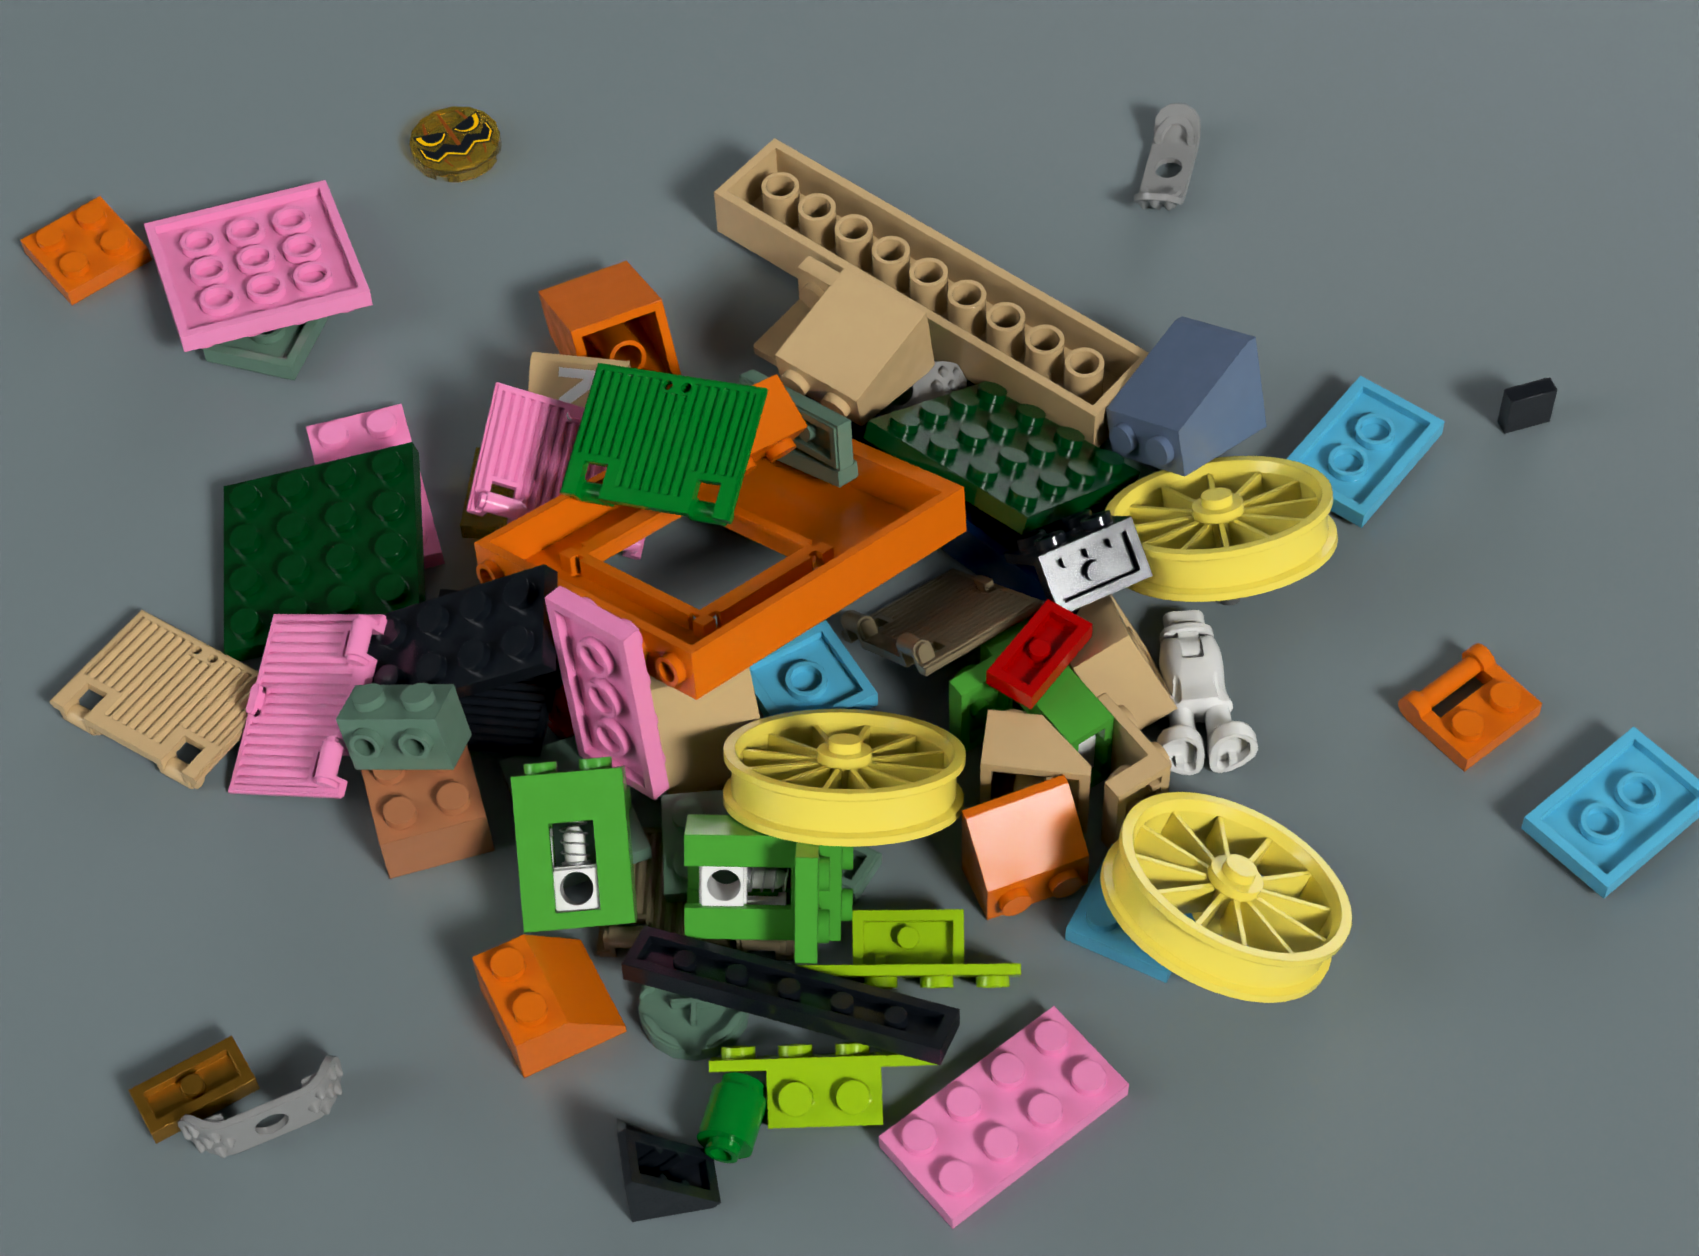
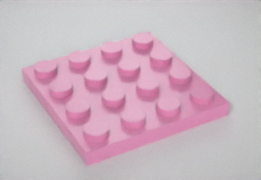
[144,180,373,352]

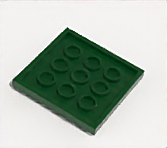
[863,381,1140,535]
[224,442,426,661]

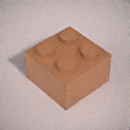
[361,745,495,879]

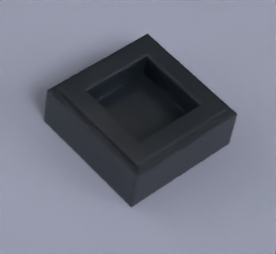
[1497,377,1557,434]

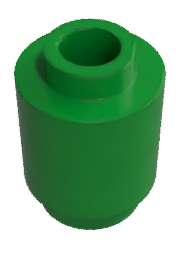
[697,1072,767,1164]

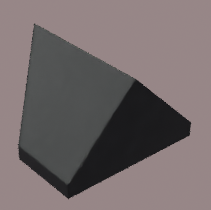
[617,1118,721,1222]

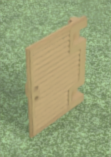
[50,610,259,789]

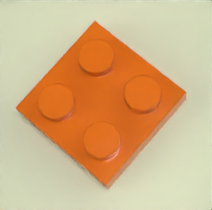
[20,196,152,305]

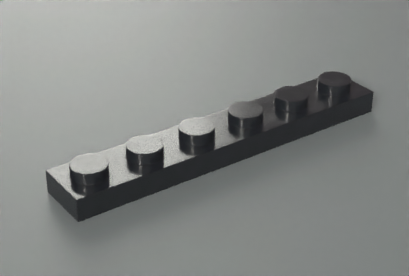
[621,925,960,1065]

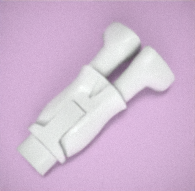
[1157,610,1258,775]

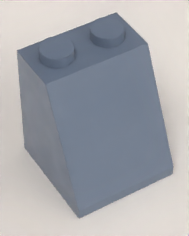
[1106,316,1267,477]

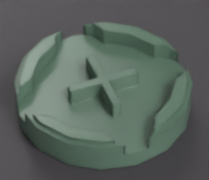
[638,984,750,1061]

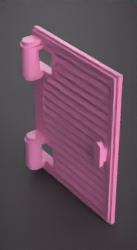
[466,382,645,560]
[228,614,387,799]

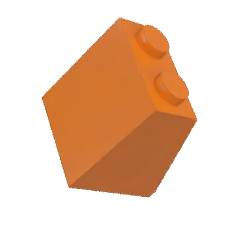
[538,260,681,390]

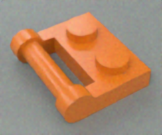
[1398,643,1542,772]

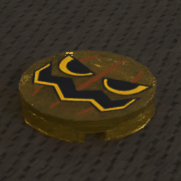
[409,106,502,182]

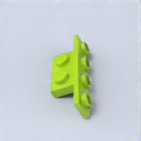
[796,909,1021,989]
[708,1042,937,1129]

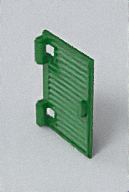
[560,363,768,526]

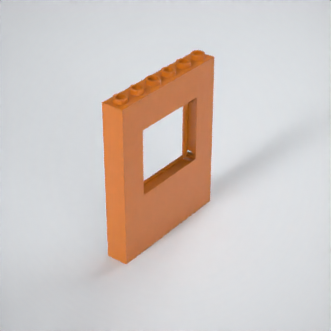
[474,439,967,700]

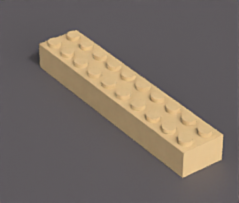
[714,138,1149,448]

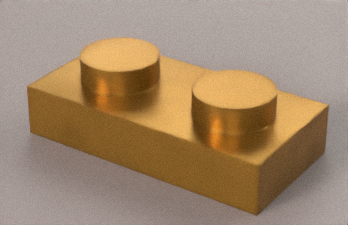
[128,1036,260,1144]

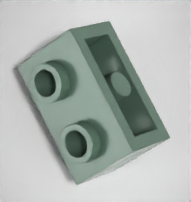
[336,683,472,770]

